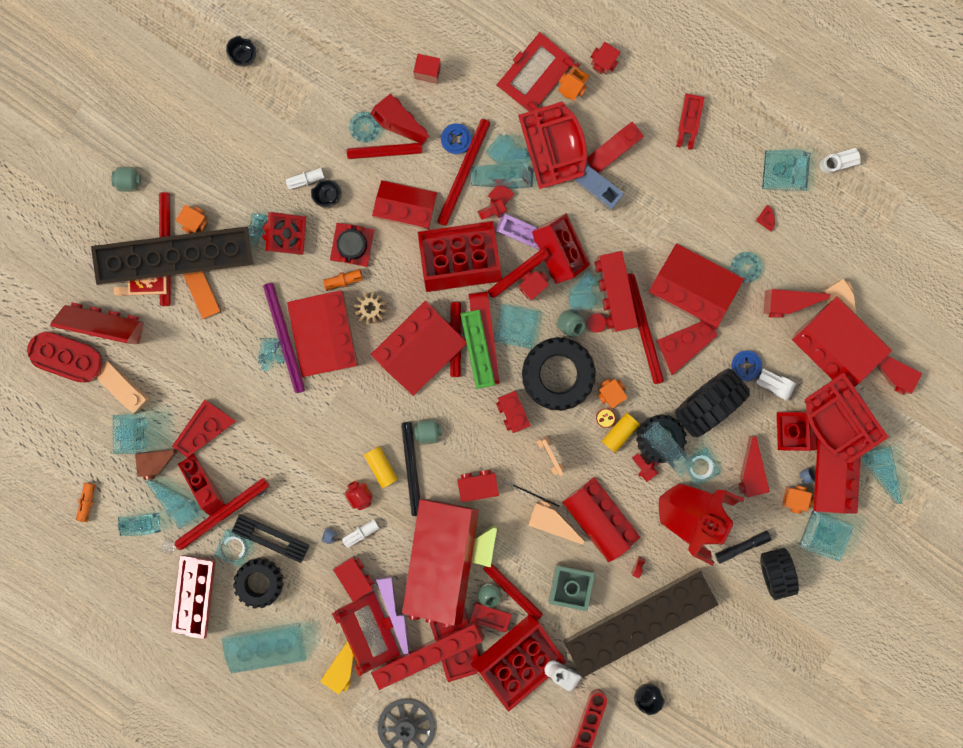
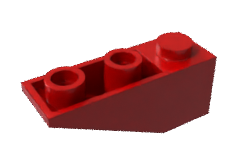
[370,93,429,145]
[178,454,226,516]

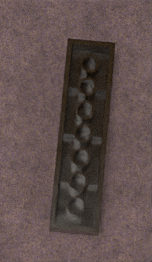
[91,226,253,286]
[563,568,719,678]

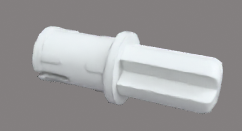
[286,167,325,190]
[342,519,379,548]

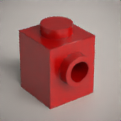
[590,41,620,75]

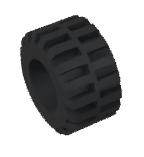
[636,415,687,463]
[760,547,799,600]
[233,558,284,609]

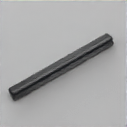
[401,422,420,516]

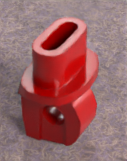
[477,198,508,220]
[632,453,658,482]

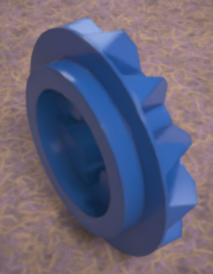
[441,123,471,154]
[731,350,762,381]

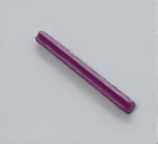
[263,283,305,393]

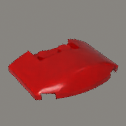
[518,102,587,189]
[805,373,889,464]

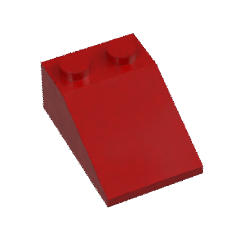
[763,289,830,318]

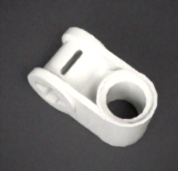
[544,660,582,693]

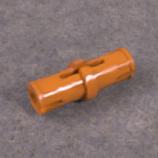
[323,269,363,291]
[75,482,96,522]

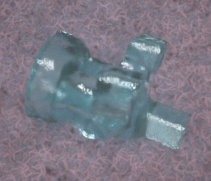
[248,213,268,246]
[258,338,285,371]

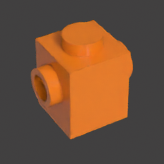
[558,66,590,101]
[175,204,208,234]
[598,378,628,409]
[782,485,814,514]

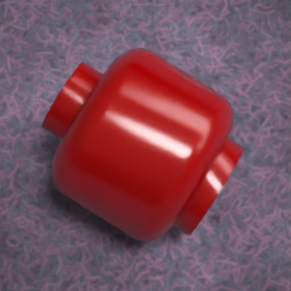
[344,481,373,510]

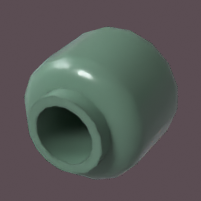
[111,167,141,192]
[557,309,586,337]
[414,419,442,445]

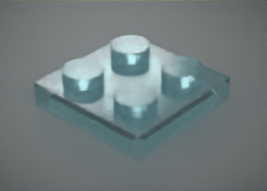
[494,304,539,349]

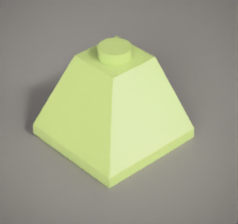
[471,524,497,567]

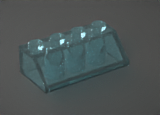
[222,623,307,674]

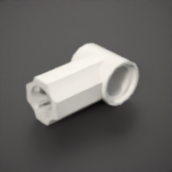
[819,148,861,174]
[755,368,797,401]

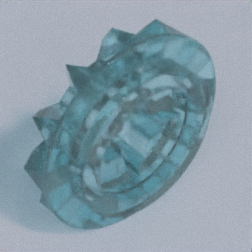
[349,112,380,143]
[730,252,761,283]

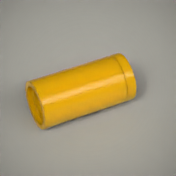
[601,412,640,454]
[363,446,398,488]

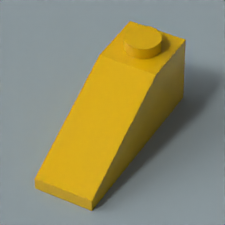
[320,641,354,695]

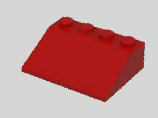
[417,221,502,292]
[649,243,744,330]
[287,290,358,377]
[792,296,892,387]
[370,301,467,396]
[50,302,144,344]
[471,615,566,712]

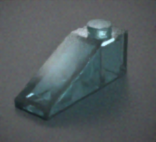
[471,162,534,189]
[641,422,695,477]
[863,446,902,504]
[146,479,201,529]

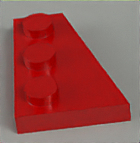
[656,322,717,375]
[172,399,237,458]

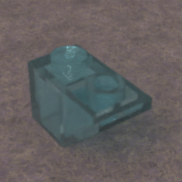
[486,134,530,166]
[568,271,597,311]
[118,513,161,536]

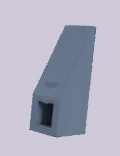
[573,165,624,211]

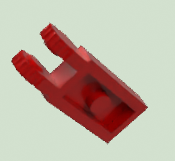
[676,93,705,150]

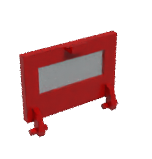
[496,32,580,112]
[332,592,400,677]

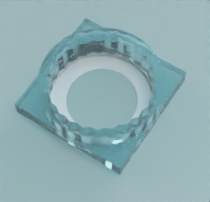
[681,448,721,487]
[214,529,253,567]

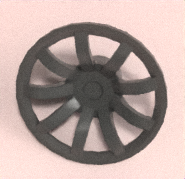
[378,699,435,748]

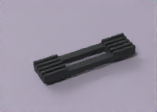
[231,514,310,563]

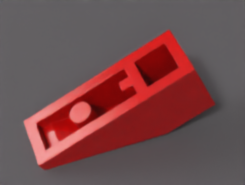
[587,121,644,173]
[876,356,922,395]
[738,435,770,498]

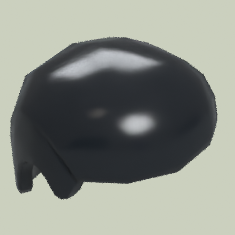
[226,36,256,67]
[311,179,342,209]
[634,683,665,715]

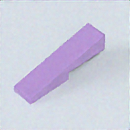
[495,214,539,250]
[376,576,409,654]

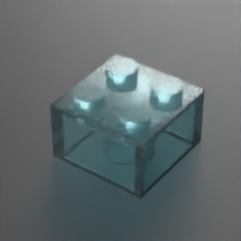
[113,414,147,454]
[799,510,854,562]

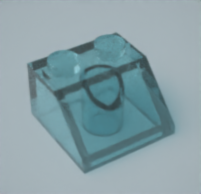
[762,149,810,191]

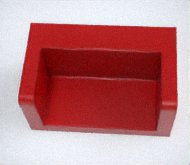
[413,54,441,84]

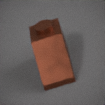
[135,449,177,480]

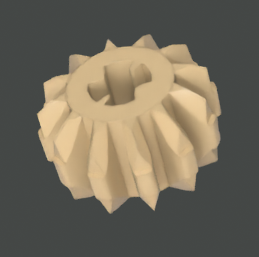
[354,292,387,324]

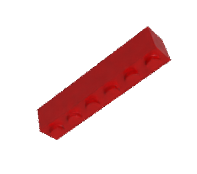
[371,620,485,690]

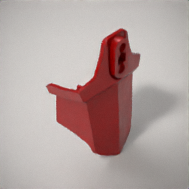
[659,483,745,566]

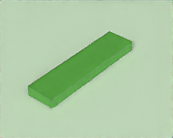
[461,310,495,389]

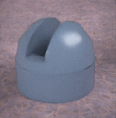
[799,467,815,484]
[322,527,337,544]

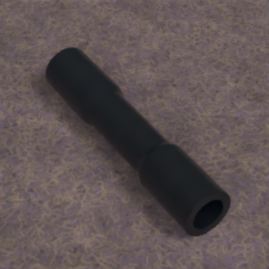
[715,530,772,564]

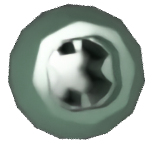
[478,583,502,607]

